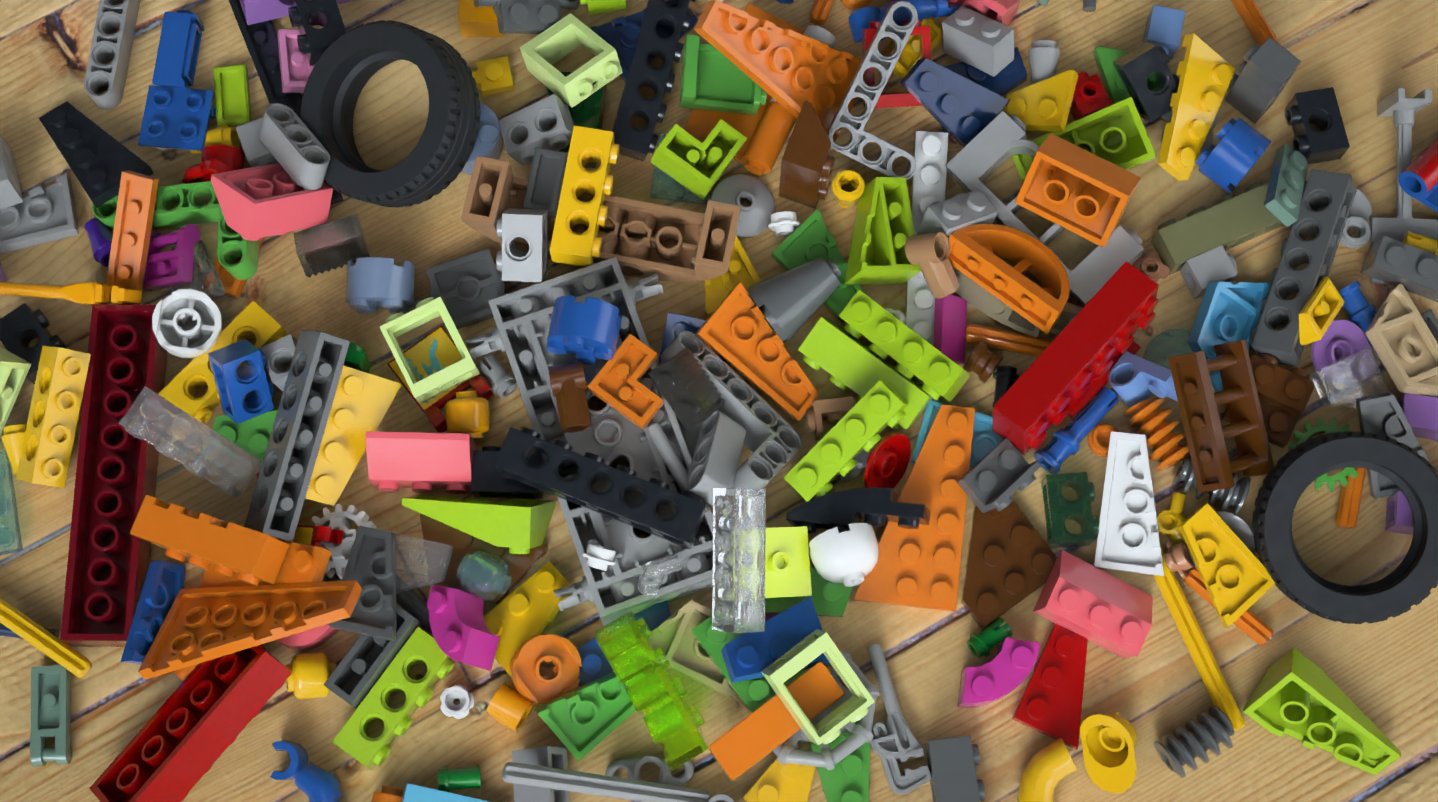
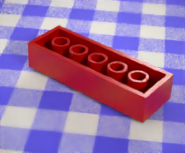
[993,261,1159,455]
[89,645,292,802]

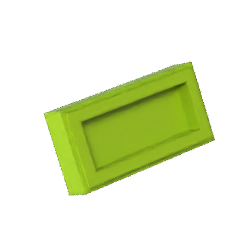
[213,64,252,127]

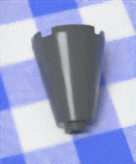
[746,256,842,343]

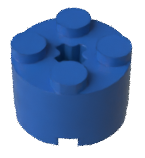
[1195,118,1272,194]
[546,295,622,365]

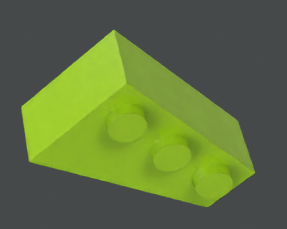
[845,177,921,284]

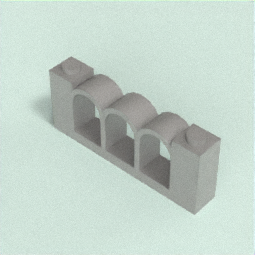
[946,111,1144,308]

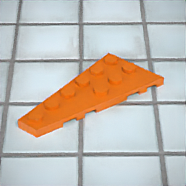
[694,0,861,142]
[852,404,975,612]
[138,580,362,680]

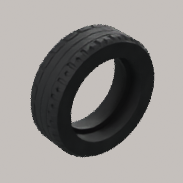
[301,20,480,208]
[1252,431,1438,624]

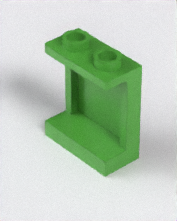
[679,35,767,115]

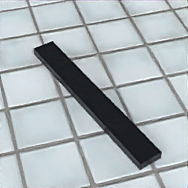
[229,0,344,206]

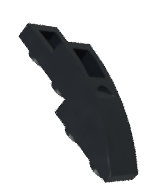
[786,487,930,534]

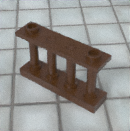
[1168,339,1274,492]

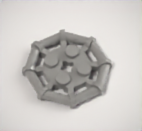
[773,651,880,771]

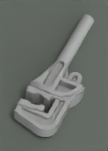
[867,643,932,795]

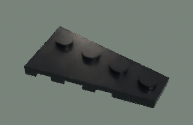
[39,101,154,208]

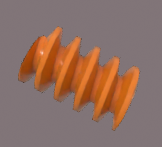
[1124,397,1189,472]

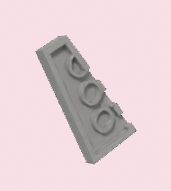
[0,173,79,254]

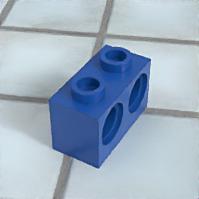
[208,339,274,424]

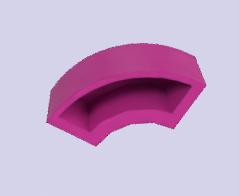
[427,584,500,671]
[957,638,1040,708]

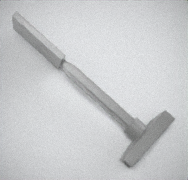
[1370,88,1438,284]

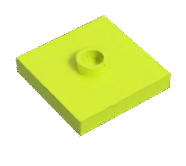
[740,526,812,599]

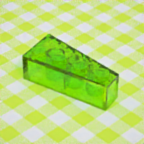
[595,610,708,771]

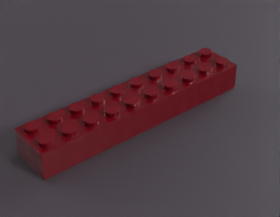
[60,304,167,647]

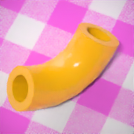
[1017,738,1077,802]

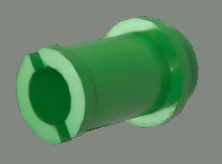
[967,617,1013,658]
[437,765,481,793]

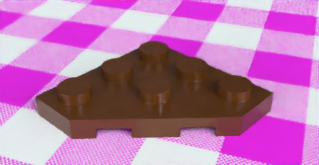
[961,501,1057,630]

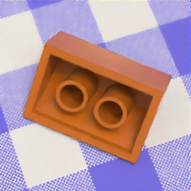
[1015,133,1141,248]

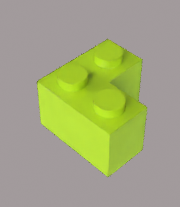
[650,119,747,200]

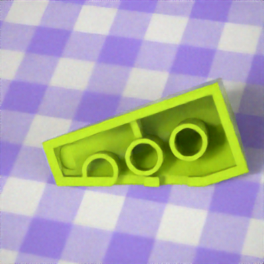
[1012,97,1157,181]

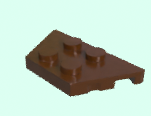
[420,513,548,605]

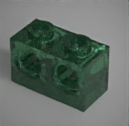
[1041,472,1099,548]

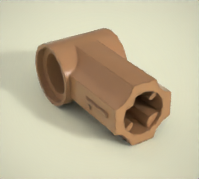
[905,232,960,298]

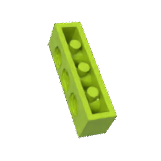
[332,627,455,770]

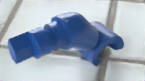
[848,0,961,43]
[270,741,343,802]

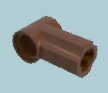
[548,361,591,433]

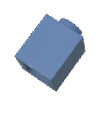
[1143,5,1185,59]

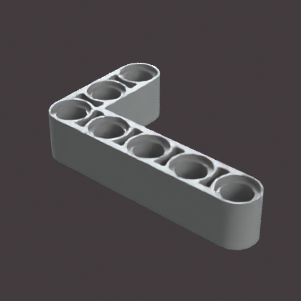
[84,0,140,110]
[827,1,918,180]
[661,331,802,500]

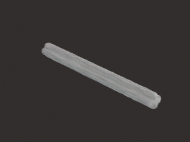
[502,762,710,802]

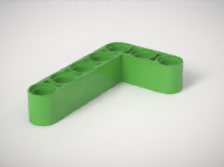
[92,181,259,280]

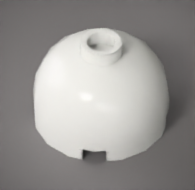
[152,289,222,358]
[809,523,879,587]

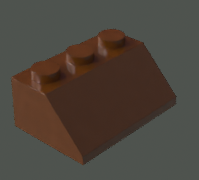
[779,101,835,209]

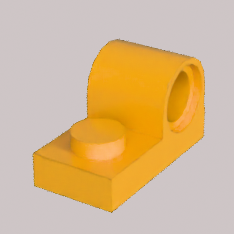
[486,664,553,734]

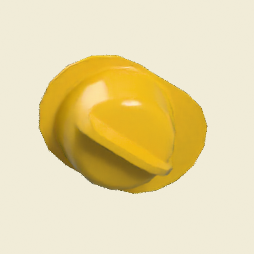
[1080,711,1137,793]

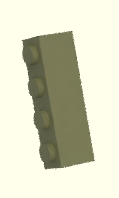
[1151,181,1284,275]

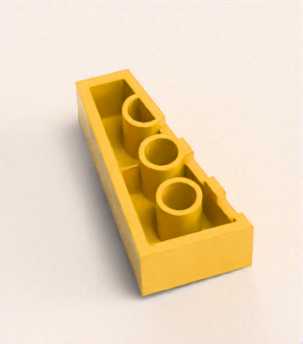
[305,365,402,506]

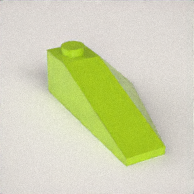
[401,495,555,554]
[1243,647,1401,775]

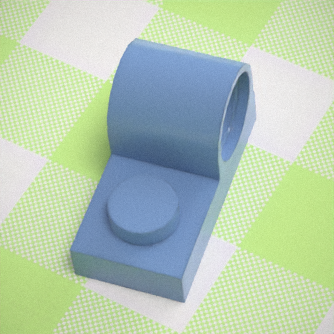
[1108,351,1178,406]

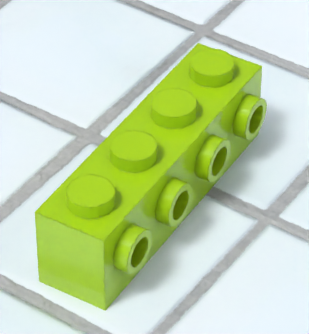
[839,290,971,402]
[798,317,933,430]
[784,380,908,502]

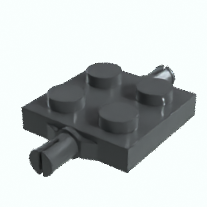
[473,0,579,34]
[413,248,513,333]

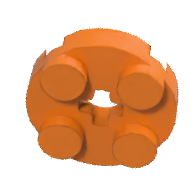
[509,634,582,704]

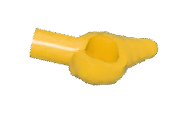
[1157,493,1187,545]

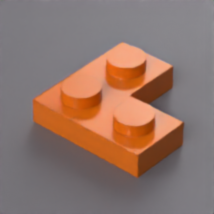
[588,334,664,430]

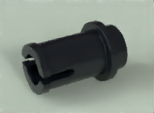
[992,366,1020,406]

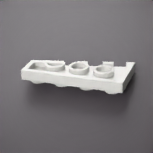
[1094,431,1165,576]

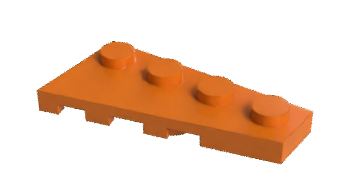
[695,282,820,421]
[199,539,332,588]

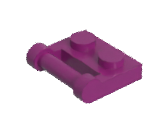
[143,224,201,291]

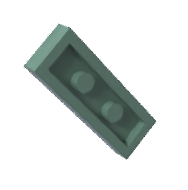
[1264,143,1308,227]

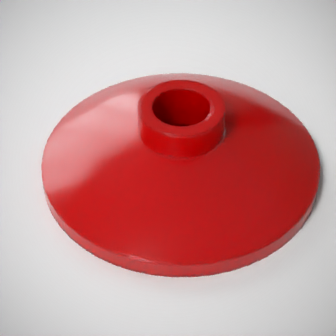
[864,432,911,489]

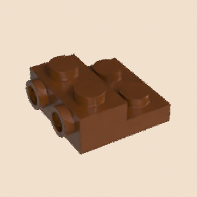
[1221,354,1316,448]

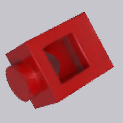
[1070,72,1113,121]

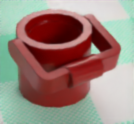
[182,145,245,184]

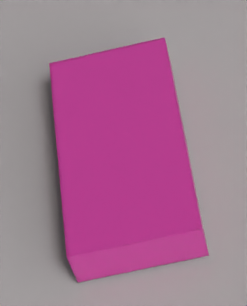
[933,294,967,365]

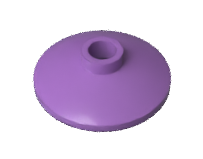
[1312,320,1370,387]

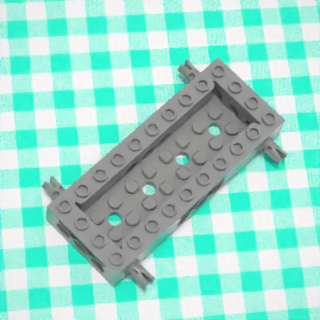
[466,257,752,626]

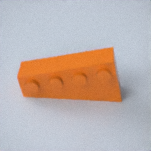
[130,495,289,586]

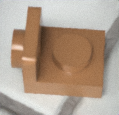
[806,396,854,440]

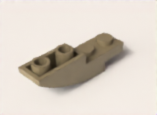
[953,267,1083,337]

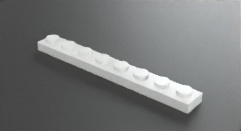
[905,131,948,384]

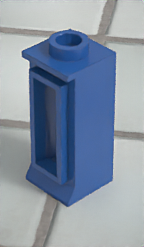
[152,10,204,88]

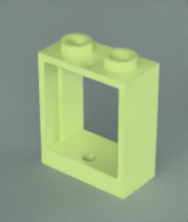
[520,13,623,108]
[380,297,480,404]
[761,629,875,745]

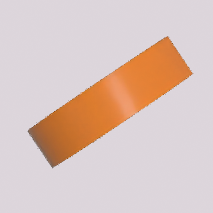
[948,224,1070,335]

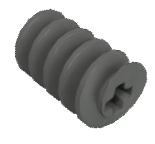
[1171,455,1251,516]
[1154,705,1234,778]

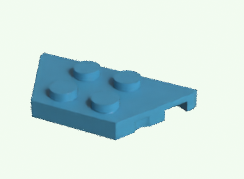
[1187,282,1271,392]

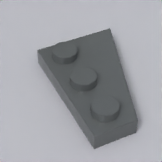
[1356,392,1429,499]
[328,526,396,642]

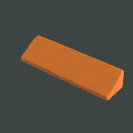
[708,661,845,781]

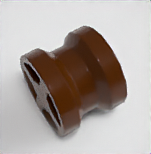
[963,341,1004,384]

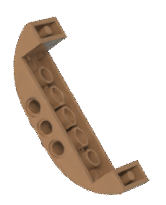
[461,156,741,282]

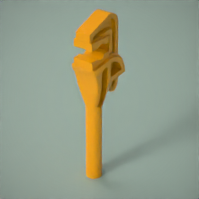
[0,282,142,306]

